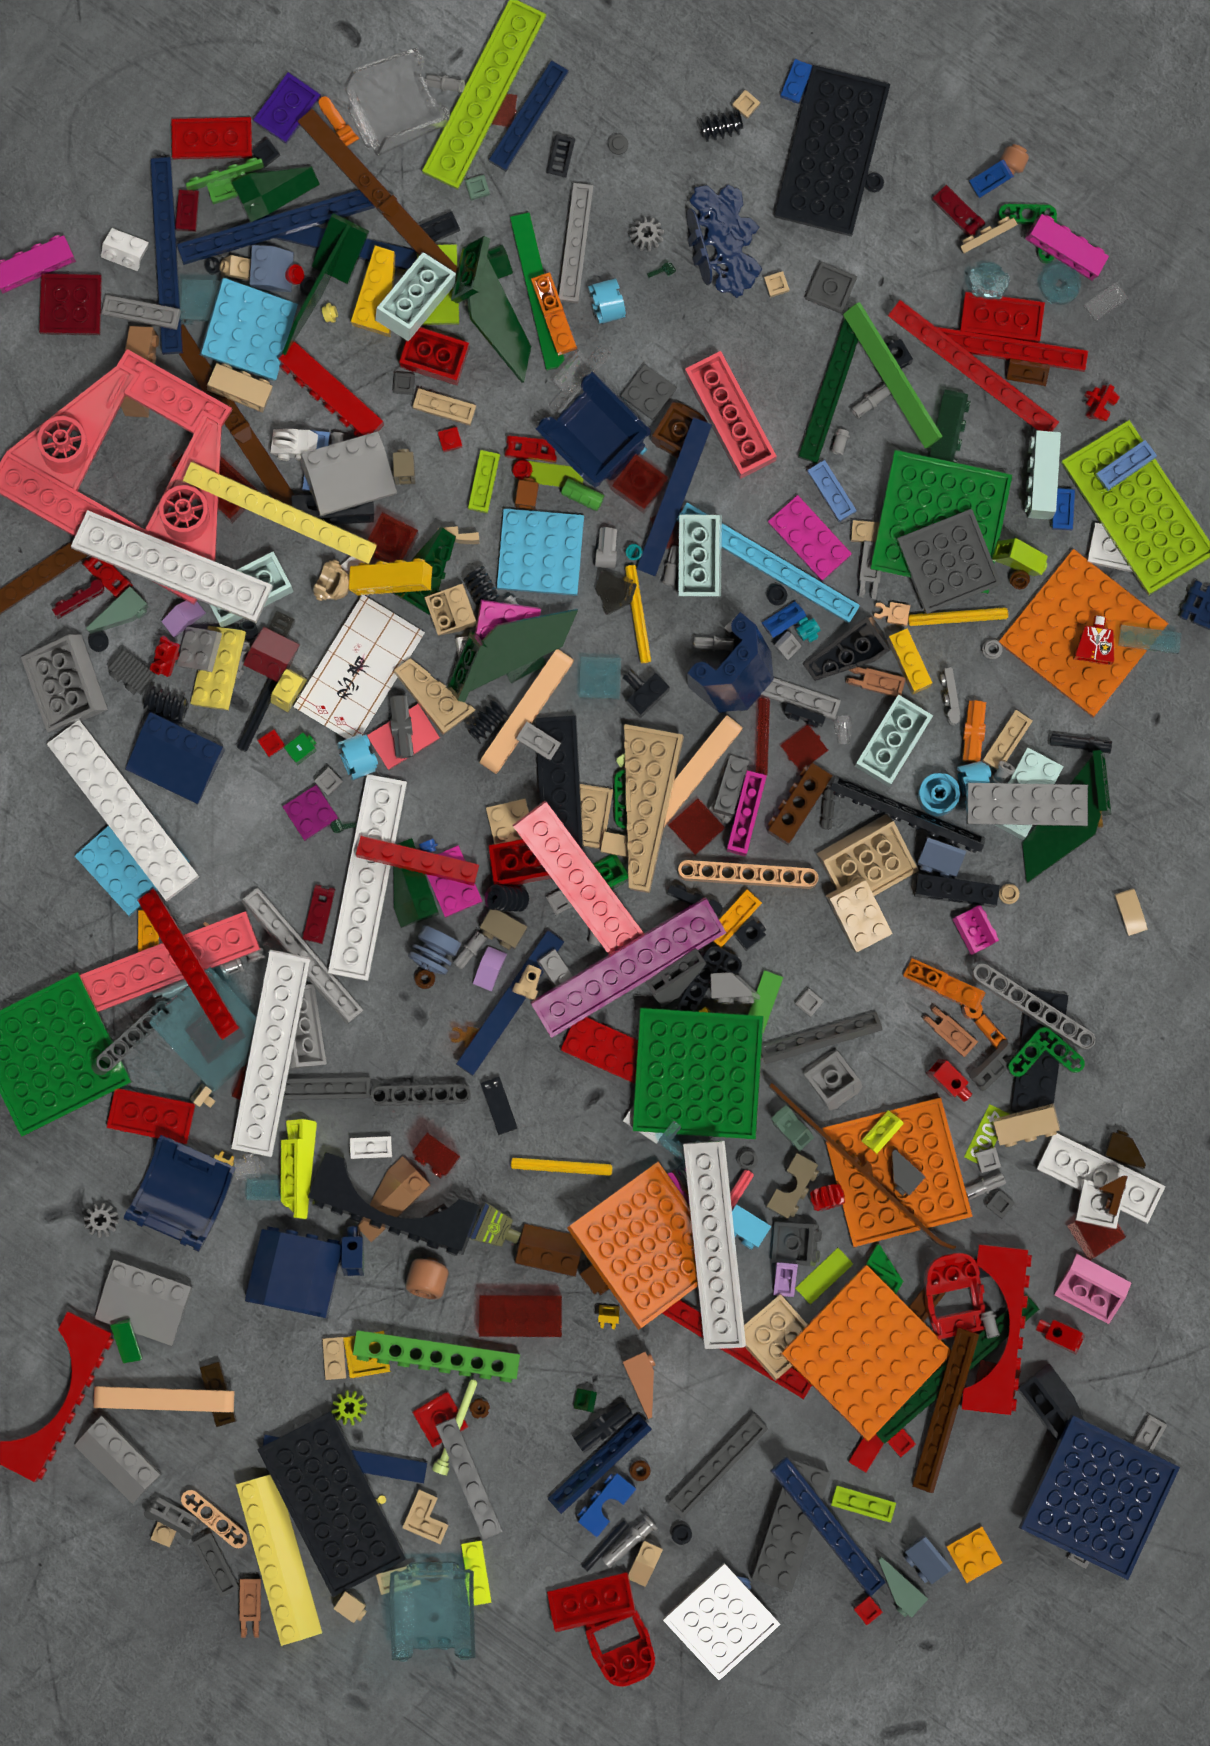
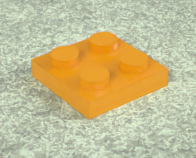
[946,1526,1002,1583]

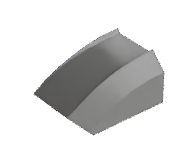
[803,1050,863,1110]

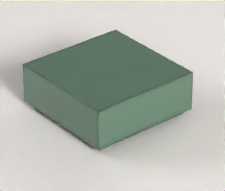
[465,175,490,201]

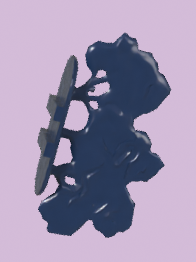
[687,185,762,298]

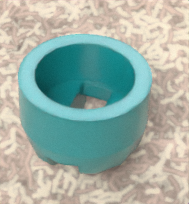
[626,544,643,560]

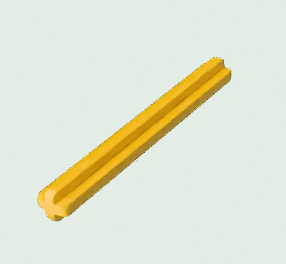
[625,565,651,664]
[908,608,1008,626]
[511,1158,612,1176]

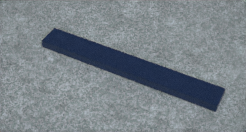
[264,215,417,270]
[637,417,712,576]
[456,931,564,1076]
[263,1435,428,1483]
[770,1457,886,1596]

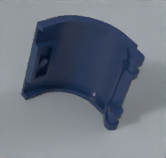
[123,1135,236,1252]

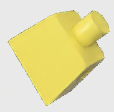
[271,669,307,712]

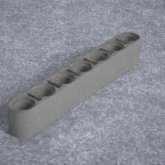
[972,964,1095,1050]

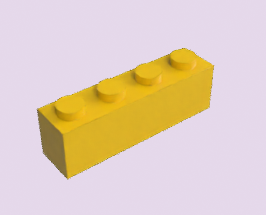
[349,559,432,595]

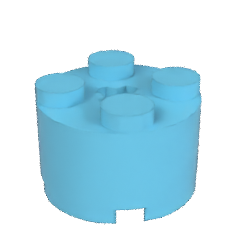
[588,278,626,324]
[337,734,378,780]
[957,761,991,803]
[917,773,960,817]

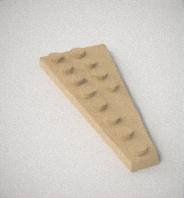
[624,724,684,893]

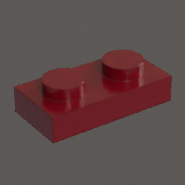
[176,190,199,232]

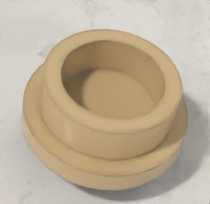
[999,884,1019,904]

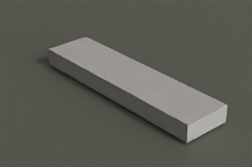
[101,295,181,330]
[760,678,841,720]

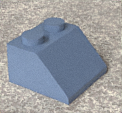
[250,245,294,292]
[917,838,966,879]
[904,1536,952,1584]

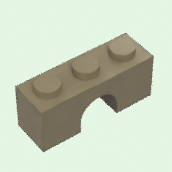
[766,1153,819,1219]

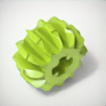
[332,1390,367,1425]

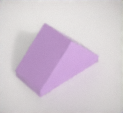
[161,601,206,638]
[473,946,507,992]
[773,1263,798,1297]

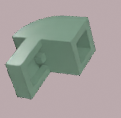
[771,1105,814,1151]

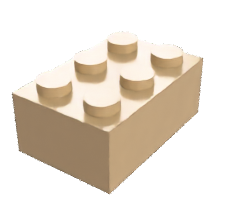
[826,877,892,953]

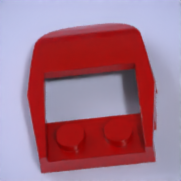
[924,1253,985,1340]
[585,1611,655,1687]

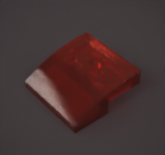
[1067,1221,1126,1260]

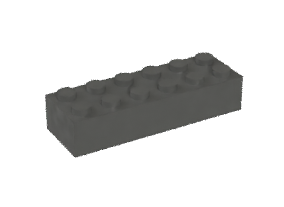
[751,1460,831,1592]

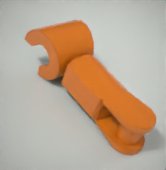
[319,96,359,146]
[961,1004,1007,1049]

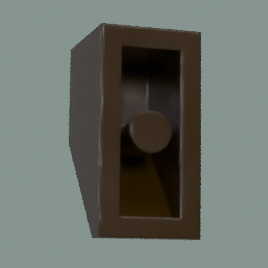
[1104,1130,1146,1169]

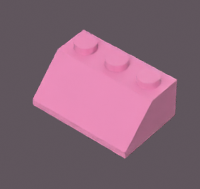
[1054,1254,1131,1324]

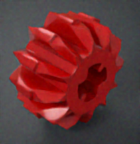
[810,1184,845,1211]

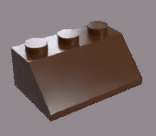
[515,1224,582,1277]

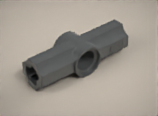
[390,696,414,759]

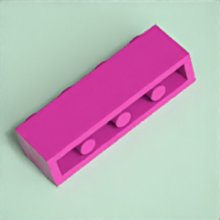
[1025,214,1109,281]
[0,235,76,294]
[726,771,767,857]

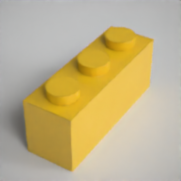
[887,628,932,695]

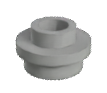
[982,639,1002,660]

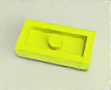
[862,1110,904,1154]

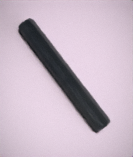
[237,678,278,752]

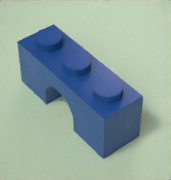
[577,1473,636,1537]

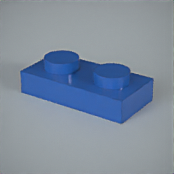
[780,59,813,104]
[970,160,1014,198]
[1052,488,1075,531]
[762,601,806,638]

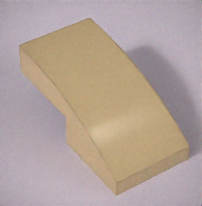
[438,526,480,544]
[601,832,628,858]
[1114,888,1148,936]

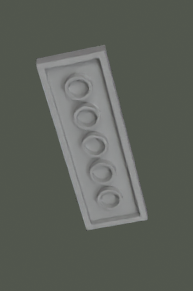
[966,783,1088,826]

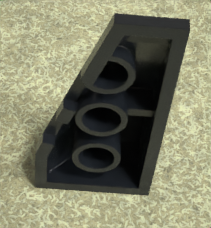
[803,616,891,681]

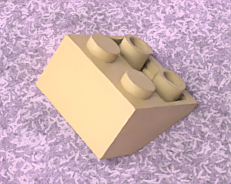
[425,584,477,636]

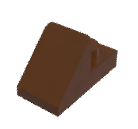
[1097,1175,1128,1217]

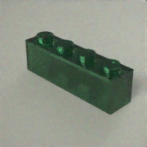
[929,389,971,463]

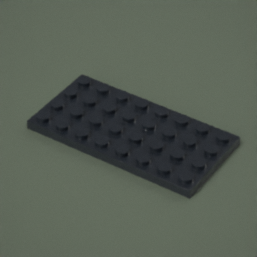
[775,65,891,237]
[257,1411,407,1597]

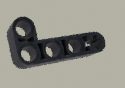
[677,946,742,1012]

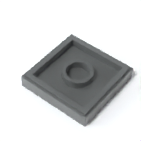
[805,261,857,314]

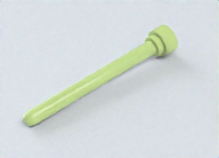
[432,1379,477,1476]

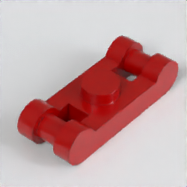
[504,436,557,463]
[82,557,133,598]

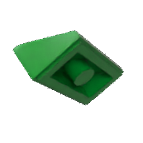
[110,1318,143,1363]

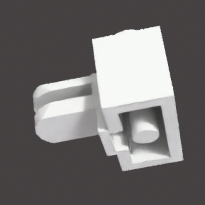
[270,429,318,461]

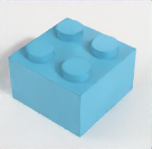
[732,1204,771,1250]

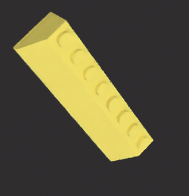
[236,1475,322,1646]

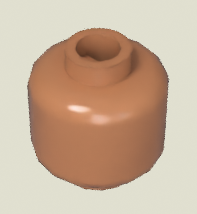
[999,144,1029,175]

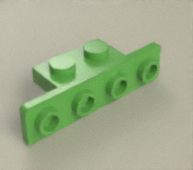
[185,158,264,205]

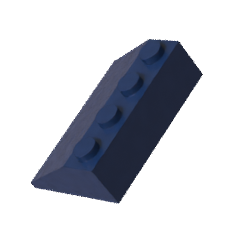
[125,712,225,804]

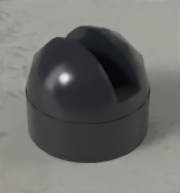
[204,257,220,275]

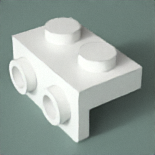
[101,228,149,271]

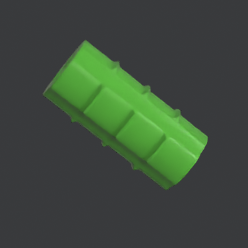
[561,478,605,511]

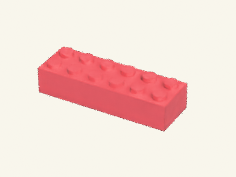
[685,351,777,479]

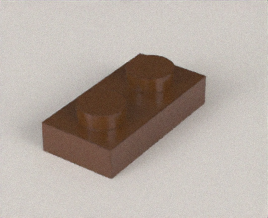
[1006,359,1050,386]

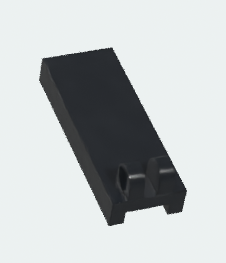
[480,1076,518,1135]

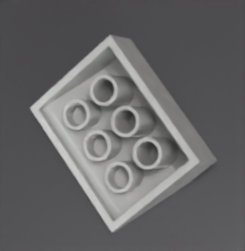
[301,432,397,516]
[21,635,108,733]
[95,1260,193,1346]

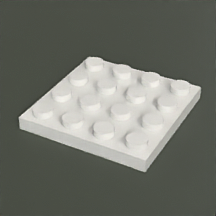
[663,1563,780,1680]

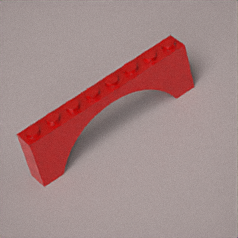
[962,1245,1032,1415]
[0,1311,114,1482]

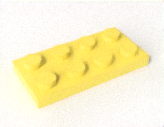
[191,626,246,710]

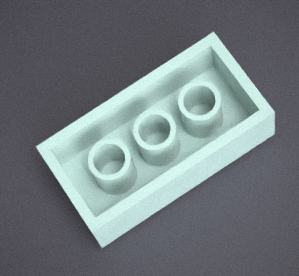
[375,253,456,341]
[1025,431,1061,520]
[679,515,722,596]
[209,552,294,628]
[855,695,933,788]
[993,747,1064,840]

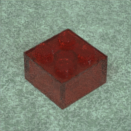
[612,454,668,514]
[368,512,419,563]
[413,1133,461,1179]

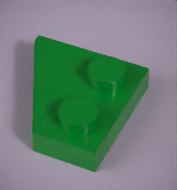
[865,1244,904,1294]

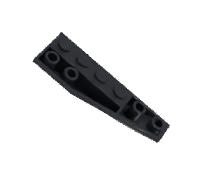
[1018,1364,1085,1443]

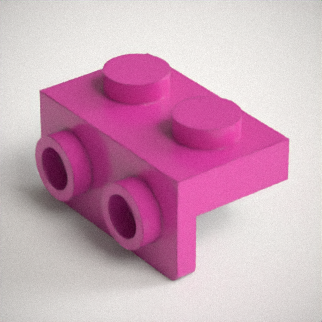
[953,905,999,955]

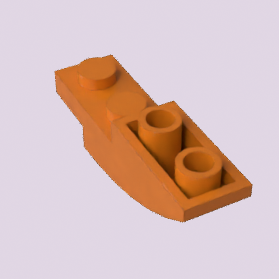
[531,272,577,356]
[903,958,986,1011]

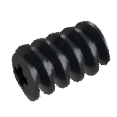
[700,109,743,142]
[463,566,502,611]
[143,686,189,723]
[465,700,510,744]
[485,884,530,912]

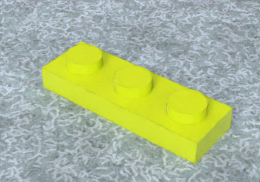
[461,1540,491,1606]

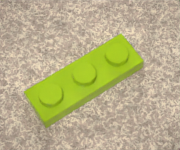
[468,450,500,514]
[831,1485,896,1523]

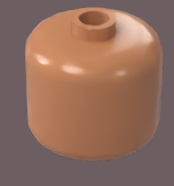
[405,1257,449,1299]

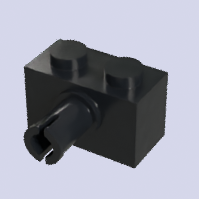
[623,669,670,719]

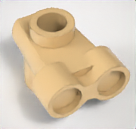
[512,965,542,1000]

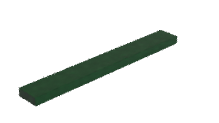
[798,307,858,464]

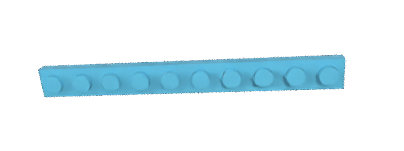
[677,503,860,623]

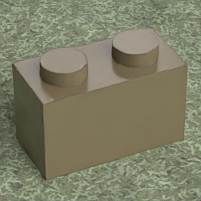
[393,449,416,485]
[480,910,527,950]

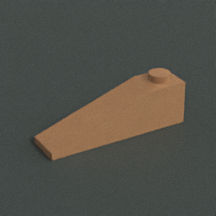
[358,1156,431,1243]

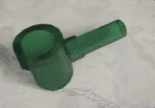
[647,262,676,278]
[330,819,357,833]

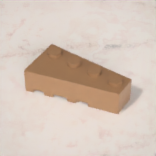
[121,326,159,418]

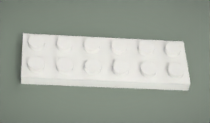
[1036,1133,1165,1223]

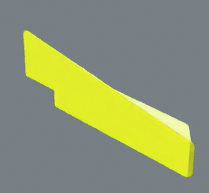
[281,1119,317,1219]

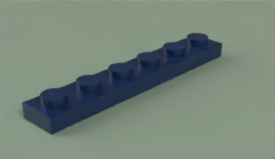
[489,60,569,172]
[548,1414,652,1514]

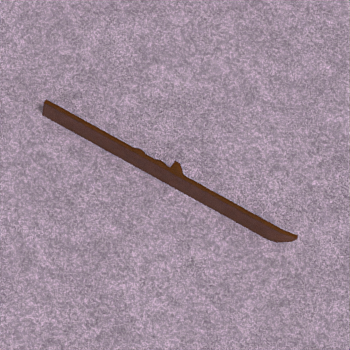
[297,109,458,288]
[179,324,295,506]
[769,1083,956,1249]

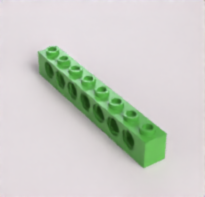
[353,1330,520,1383]

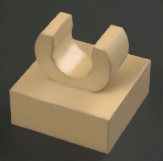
[190,1084,215,1108]

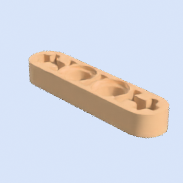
[181,1490,248,1548]

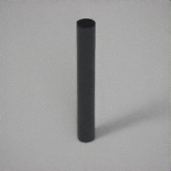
[582,1520,629,1572]

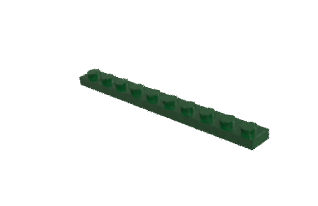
[876,1294,1040,1444]

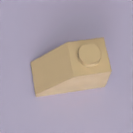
[628,1541,663,1587]

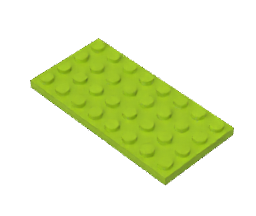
[1061,420,1210,596]

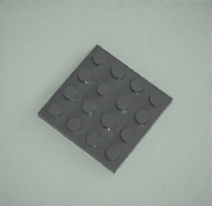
[896,509,1001,614]

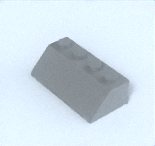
[289,984,327,1070]
[74,1416,162,1504]

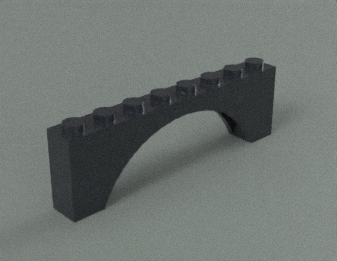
[308,1152,480,1256]

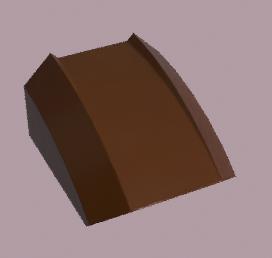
[651,402,708,459]

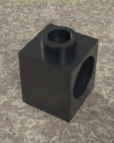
[886,339,913,369]
[734,919,766,951]

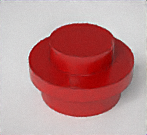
[285,264,304,285]
[512,460,533,480]

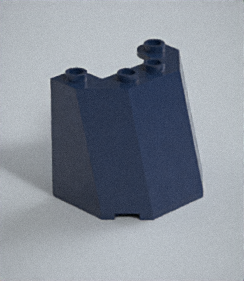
[536,371,651,487]
[687,612,774,713]
[245,1226,342,1319]

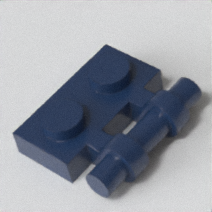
[1180,580,1210,630]

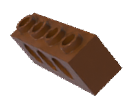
[767,763,833,846]

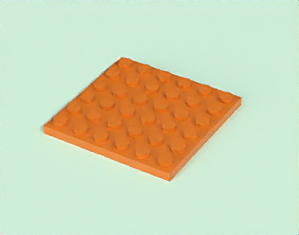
[999,549,1169,718]
[822,1098,973,1248]
[567,1162,698,1330]
[780,1265,951,1441]

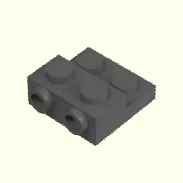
[771,1222,822,1267]

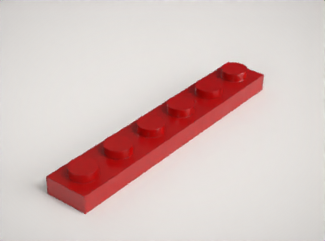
[356,836,479,886]

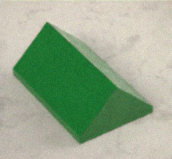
[593,854,629,890]

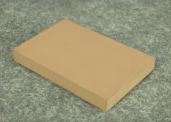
[580,784,613,849]

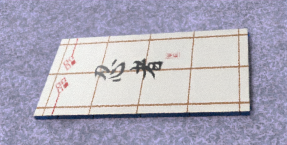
[293,595,425,739]

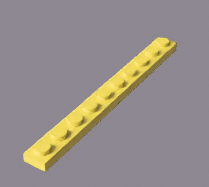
[183,462,377,564]

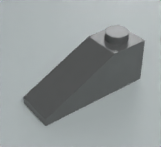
[645,949,706,1008]

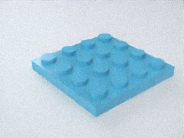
[199,278,298,381]
[497,509,584,596]
[75,825,190,917]

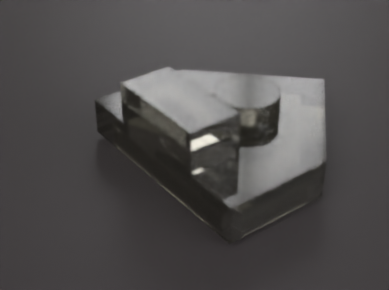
[595,570,637,615]

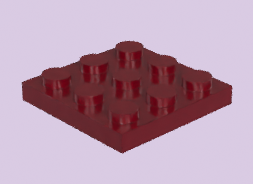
[39,274,102,335]

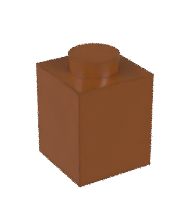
[515,478,539,510]

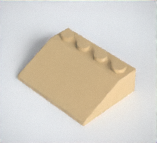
[816,814,919,896]

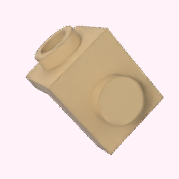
[220,255,251,280]

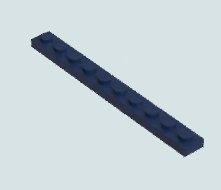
[151,157,183,355]
[177,190,375,265]

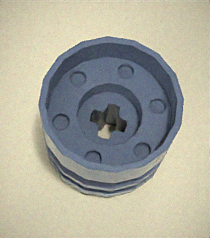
[408,925,461,975]

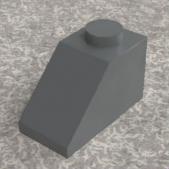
[891,1150,925,1196]

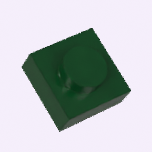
[573,1388,597,1412]

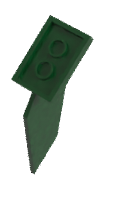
[282,214,369,355]
[451,236,532,383]
[447,609,578,703]
[1023,750,1112,883]

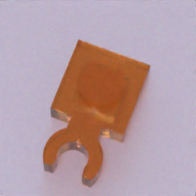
[450,1026,480,1048]

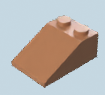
[622,1352,655,1419]

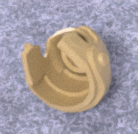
[313,559,350,601]

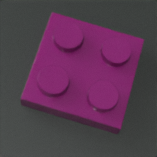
[282,785,338,841]

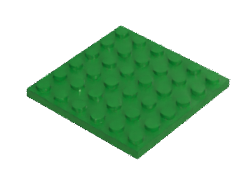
[870,450,1013,594]
[0,972,132,1137]
[633,1008,764,1139]

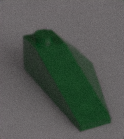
[231,166,320,222]
[392,527,456,615]
[393,838,439,928]

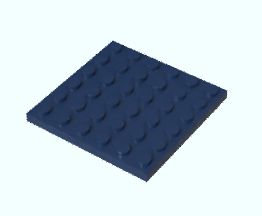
[1019,1415,1180,1580]

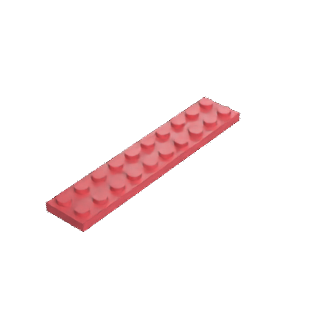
[512,801,644,955]
[80,911,261,1012]

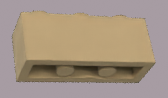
[207,363,273,413]
[994,1104,1060,1147]

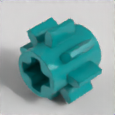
[796,617,821,643]

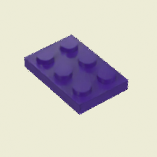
[253,72,321,144]

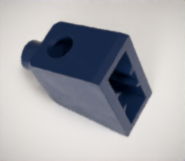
[342,1226,364,1276]

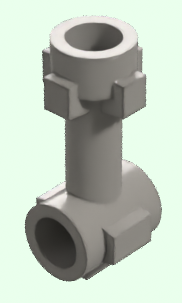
[236,641,251,679]

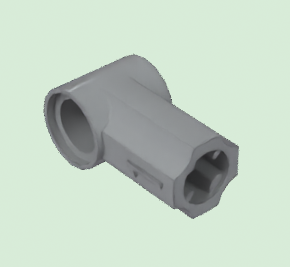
[595,527,617,569]

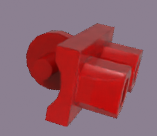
[1084,384,1120,422]
[150,636,180,677]

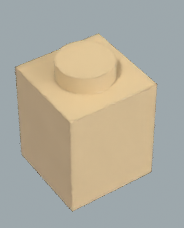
[334,1591,367,1623]

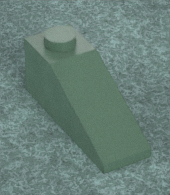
[86,587,148,634]
[877,1557,928,1618]

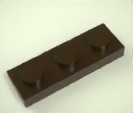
[200,1362,237,1427]

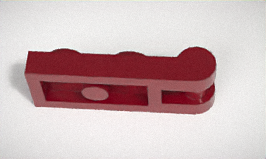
[932,185,986,237]
[52,580,105,619]
[303,884,336,945]

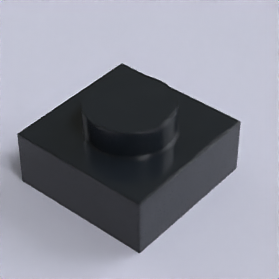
[252,139,280,167]

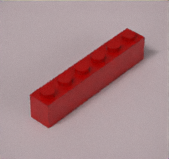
[278,341,384,437]

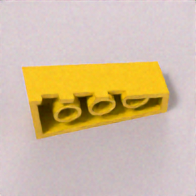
[351,246,396,337]

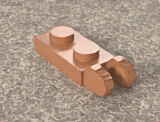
[846,667,906,697]
[922,1006,978,1057]
[240,1579,261,1638]

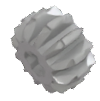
[630,217,664,252]
[84,1203,119,1238]

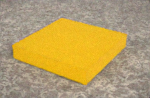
[343,1331,391,1378]

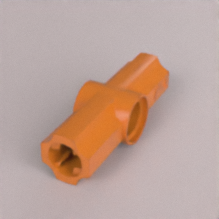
[962,700,986,763]

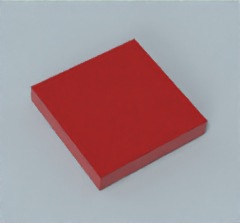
[412,1391,468,1448]

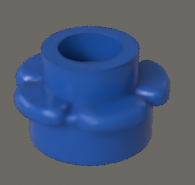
[419,838,438,853]

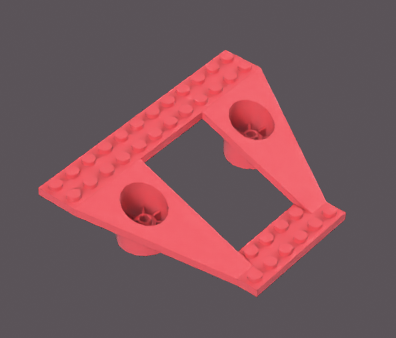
[0,349,232,605]

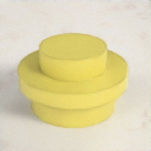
[322,303,338,323]

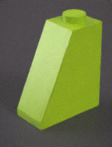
[992,538,1048,576]

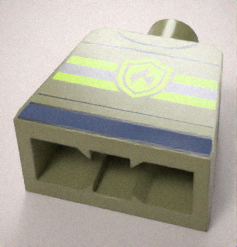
[470,1202,521,1247]

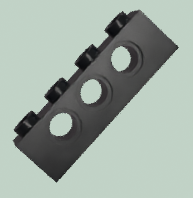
[292,493,374,525]
[914,874,1000,908]

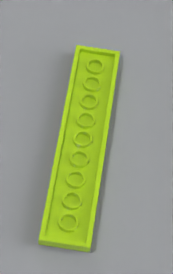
[422,0,546,190]

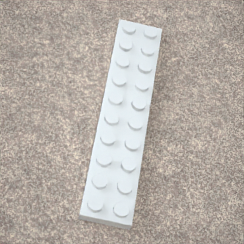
[71,510,273,623]
[47,720,199,901]
[328,775,407,981]
[231,950,311,1157]
[683,1141,746,1349]

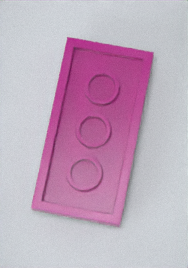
[768,495,852,581]

